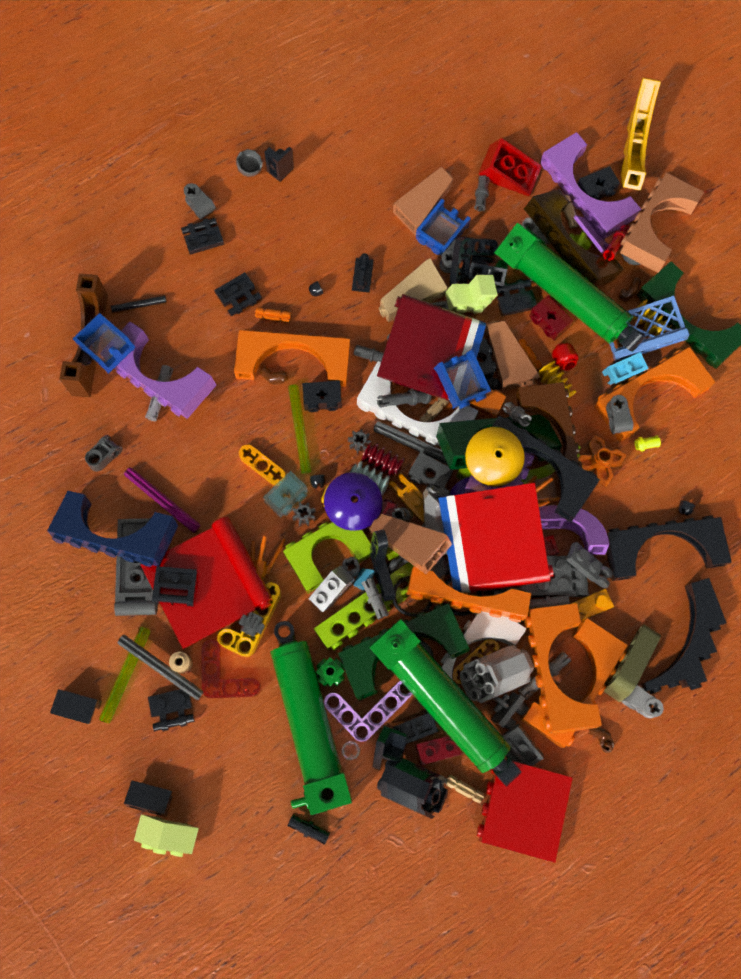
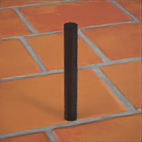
[111,295,167,313]

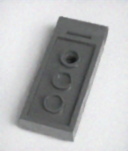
[114,518,158,616]
[492,556,589,598]

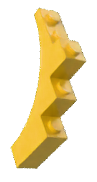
[620,77,661,190]

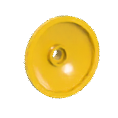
[465,427,525,487]

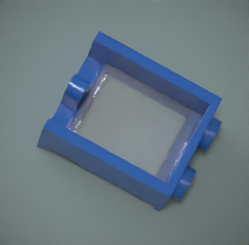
[416,199,471,256]
[73,313,136,374]
[433,350,491,409]

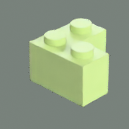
[445,275,498,314]
[134,814,199,857]

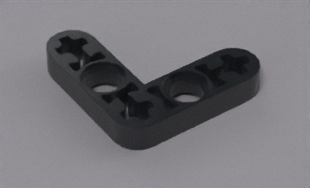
[449,237,498,286]
[370,529,395,602]

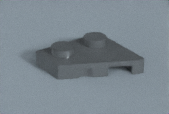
[502,723,544,766]

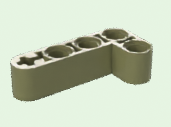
[603,624,661,702]

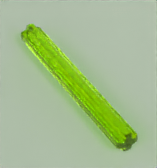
[288,384,311,474]
[99,627,150,723]

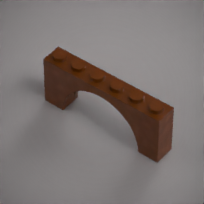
[59,273,108,397]
[516,382,582,503]

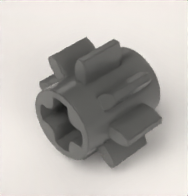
[348,429,371,454]
[292,502,316,526]
[239,612,265,637]

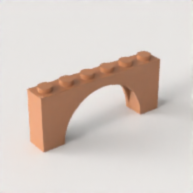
[620,173,704,273]

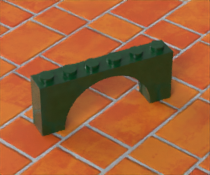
[637,261,741,369]
[436,415,562,470]
[338,603,470,701]

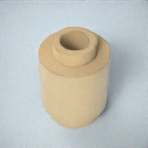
[169,652,192,674]

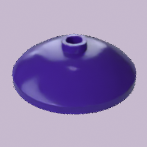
[324,472,383,531]

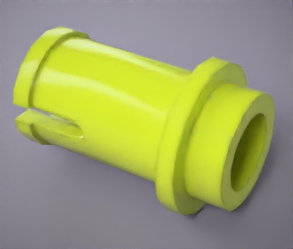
[634,435,661,452]

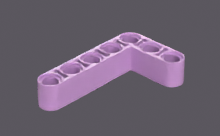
[324,681,412,742]

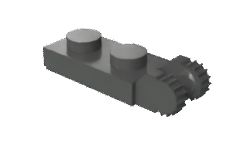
[566,542,613,588]

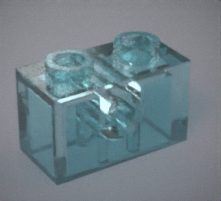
[263,471,308,518]

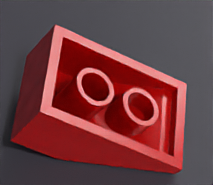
[478,138,541,196]

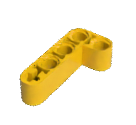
[217,582,281,657]

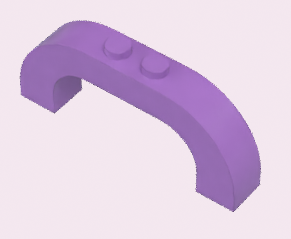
[539,505,609,555]

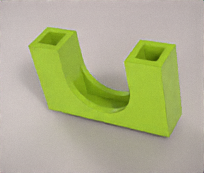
[283,522,371,594]

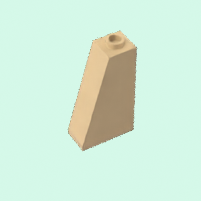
[379,259,447,322]

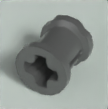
[342,557,360,577]

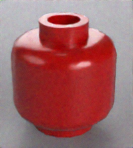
[552,343,579,371]

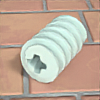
[350,461,389,496]

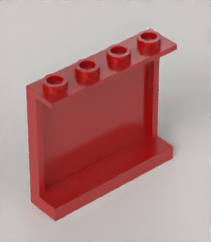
[476,761,573,863]

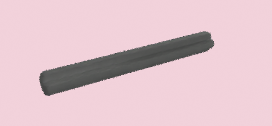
[374,421,448,465]
[117,635,203,700]

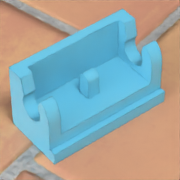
[602,352,649,385]

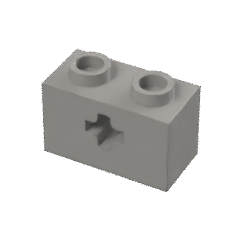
[309,566,355,612]

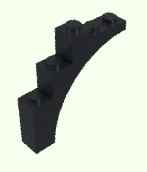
[640,578,727,694]

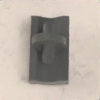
[491,692,529,730]

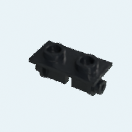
[352,253,374,293]

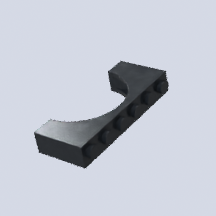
[491,416,600,523]
[606,515,732,581]

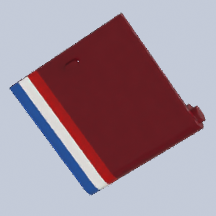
[377,294,486,401]

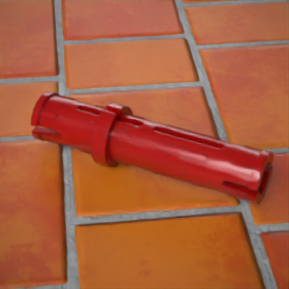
[603,225,630,261]

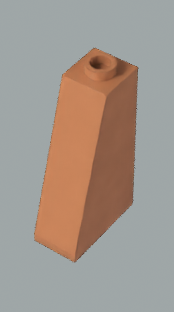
[393,167,453,236]
[484,321,540,392]
[369,514,452,575]

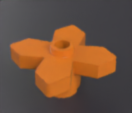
[578,435,626,486]

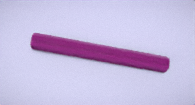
[124,467,200,533]

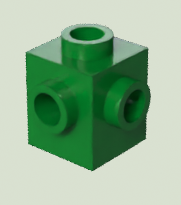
[316,657,345,688]

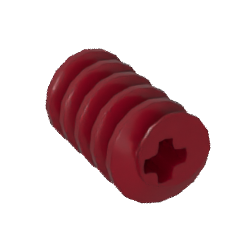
[361,442,405,478]

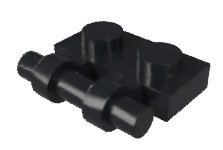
[181,218,224,255]
[214,272,262,316]
[496,279,537,316]
[148,689,195,732]

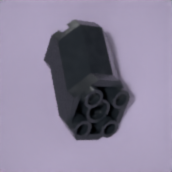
[377,757,448,819]

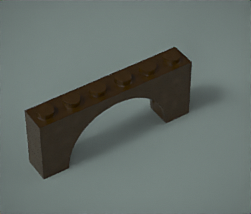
[524,189,624,287]

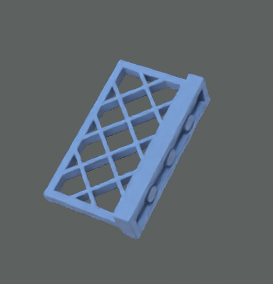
[609,296,689,363]

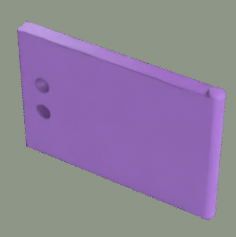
[574,215,609,253]

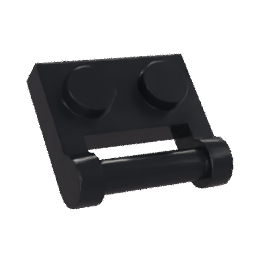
[152,566,198,606]

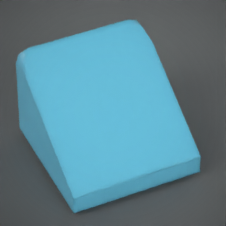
[353,568,375,591]

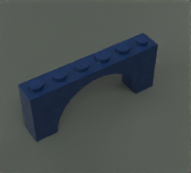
[47,491,178,567]

